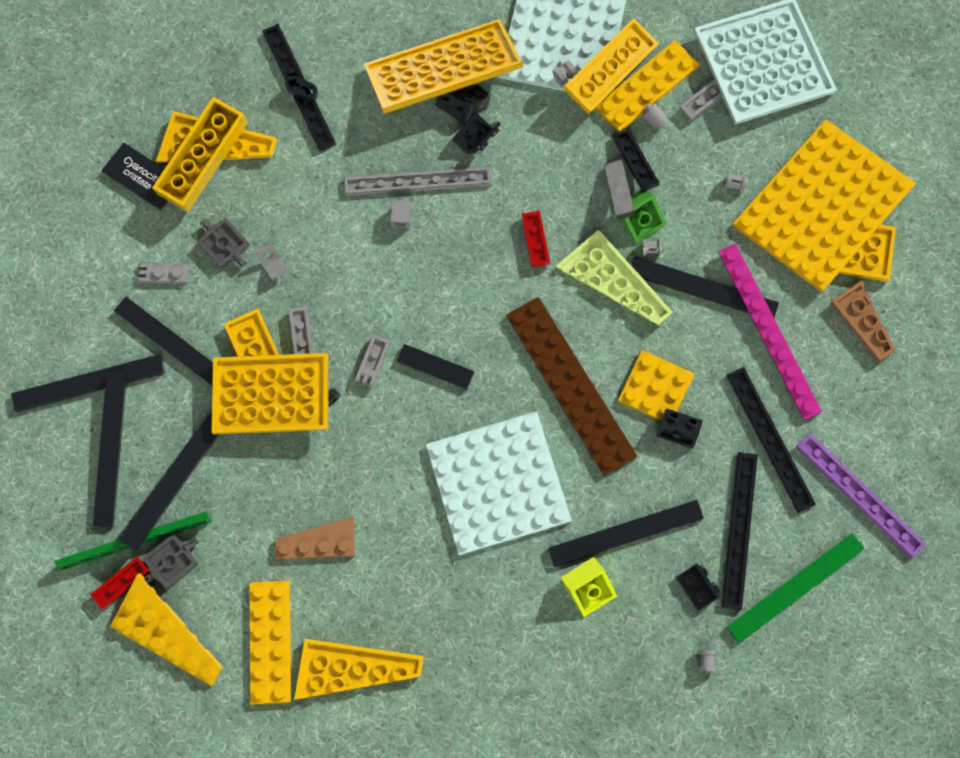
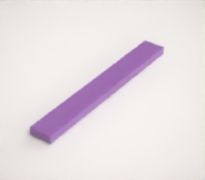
[796,433,926,559]

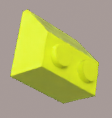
[560,557,617,617]

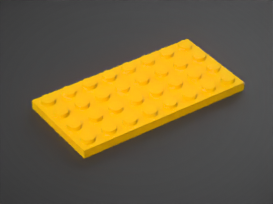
[364,19,523,114]

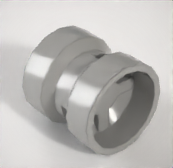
[552,60,577,86]

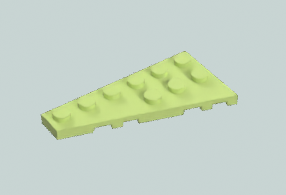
[556,230,673,326]

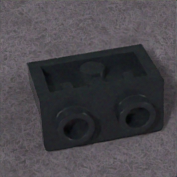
[656,408,703,449]
[675,563,720,611]

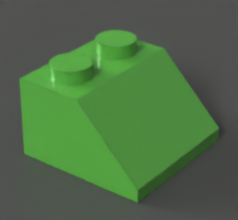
[612,190,666,244]

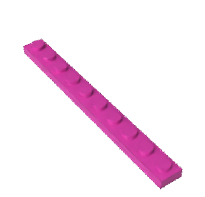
[718,243,822,421]

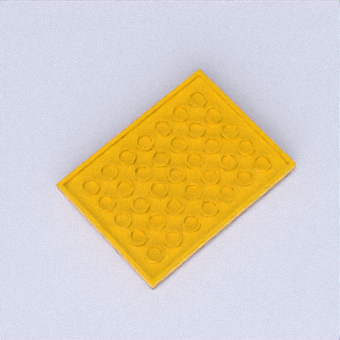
[733,119,916,293]

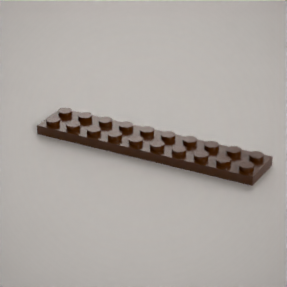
[506,297,638,476]

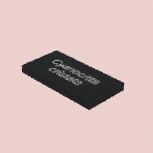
[101,142,168,211]

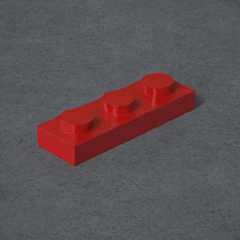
[521,210,550,268]
[90,556,150,610]

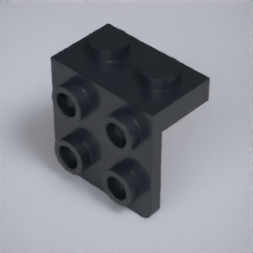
[435,84,488,124]
[451,112,501,155]

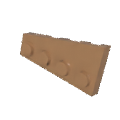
[831,280,895,362]
[275,516,355,560]

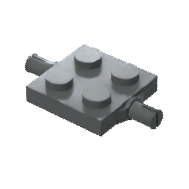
[197,218,250,269]
[142,533,199,590]

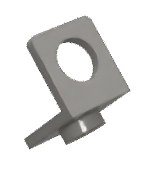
[256,243,288,280]

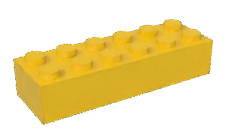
[152,96,248,213]

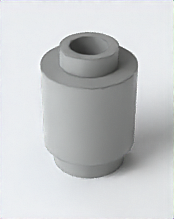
[642,103,669,130]

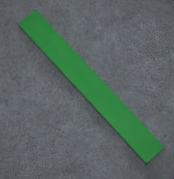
[55,511,212,570]
[727,533,865,643]

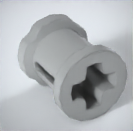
[724,172,747,192]
[642,238,662,256]
[698,650,716,672]

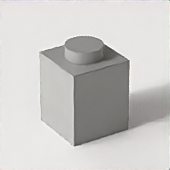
[391,199,412,229]

